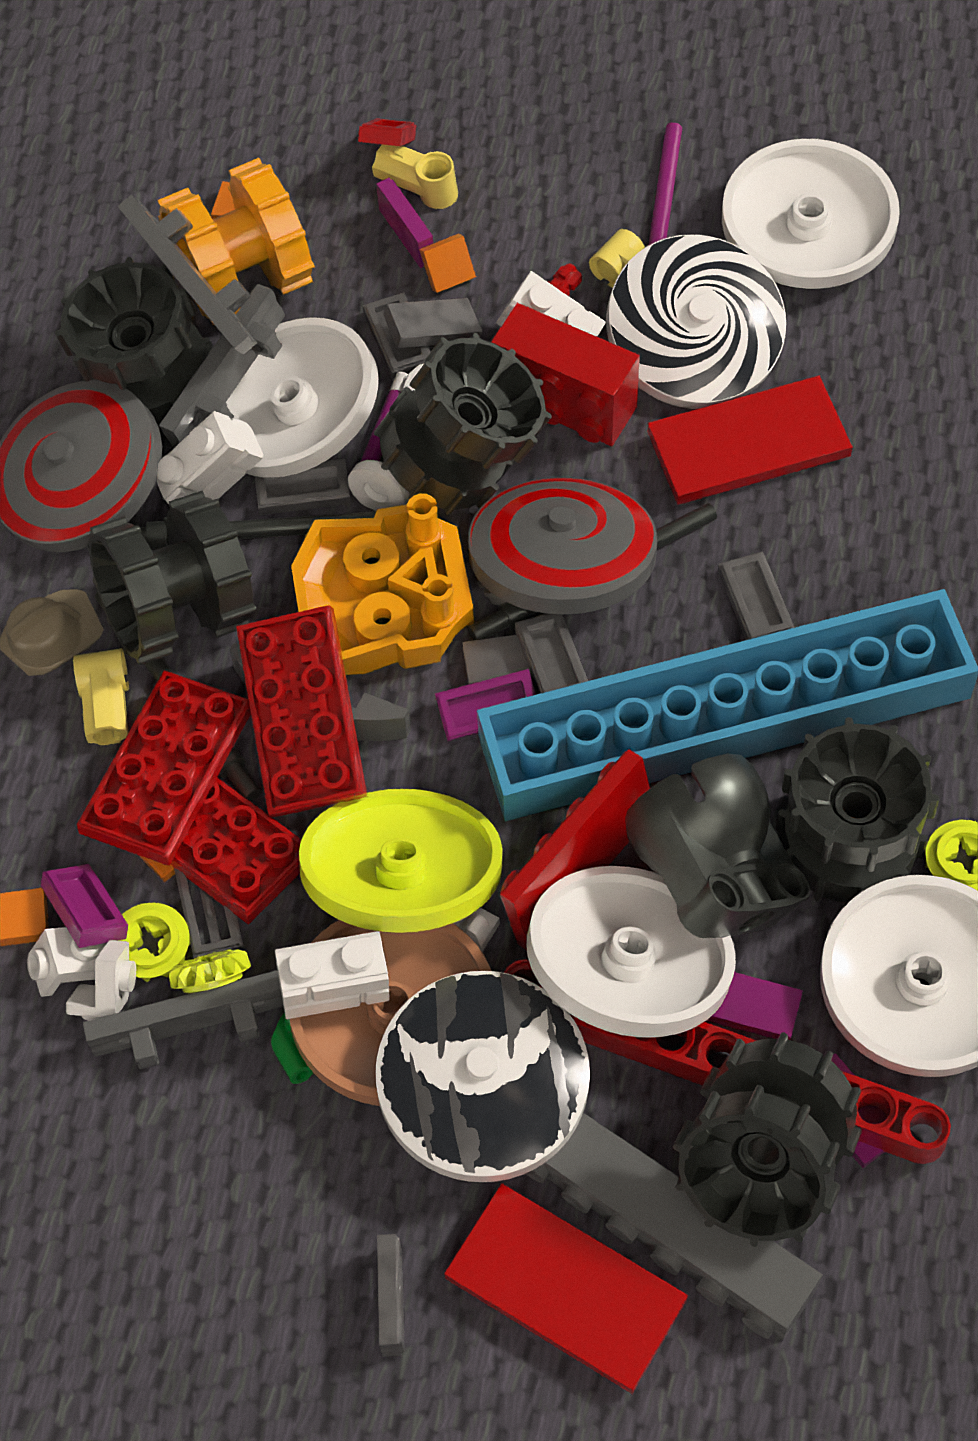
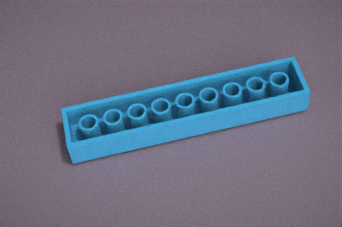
[477,589,978,821]

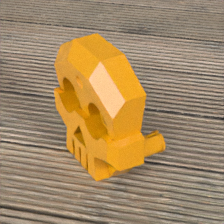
[291,494,474,675]

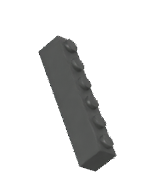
[525,1113,823,1341]

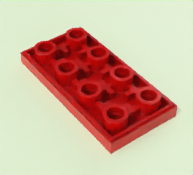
[647,375,853,505]
[236,605,368,818]
[77,670,251,866]
[500,749,650,951]
[171,777,302,925]
[444,1183,688,1394]

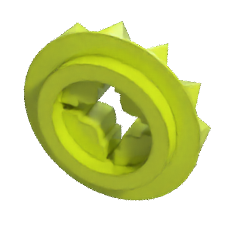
[925,820,978,891]
[119,903,191,982]
[169,949,251,993]

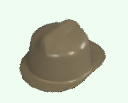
[0,589,104,676]

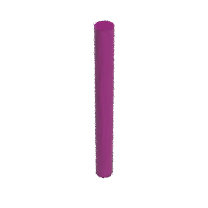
[648,123,682,246]

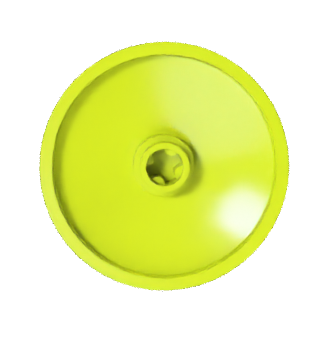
[299,789,502,933]

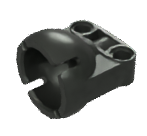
[625,753,810,938]

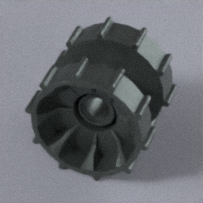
[55,257,213,428]
[374,333,552,515]
[86,491,257,666]
[776,717,940,903]
[673,1032,862,1247]

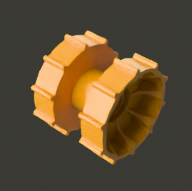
[157,158,315,325]

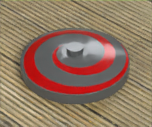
[0,380,162,552]
[468,477,657,614]

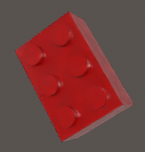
[491,302,640,446]

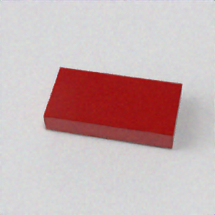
[358,118,416,146]

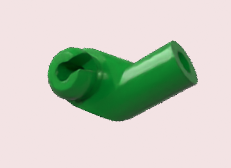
[271,1012,313,1084]

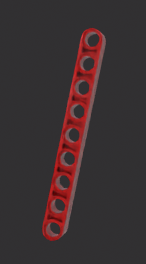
[504,959,951,1164]

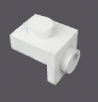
[27,927,107,997]
[66,940,136,1021]

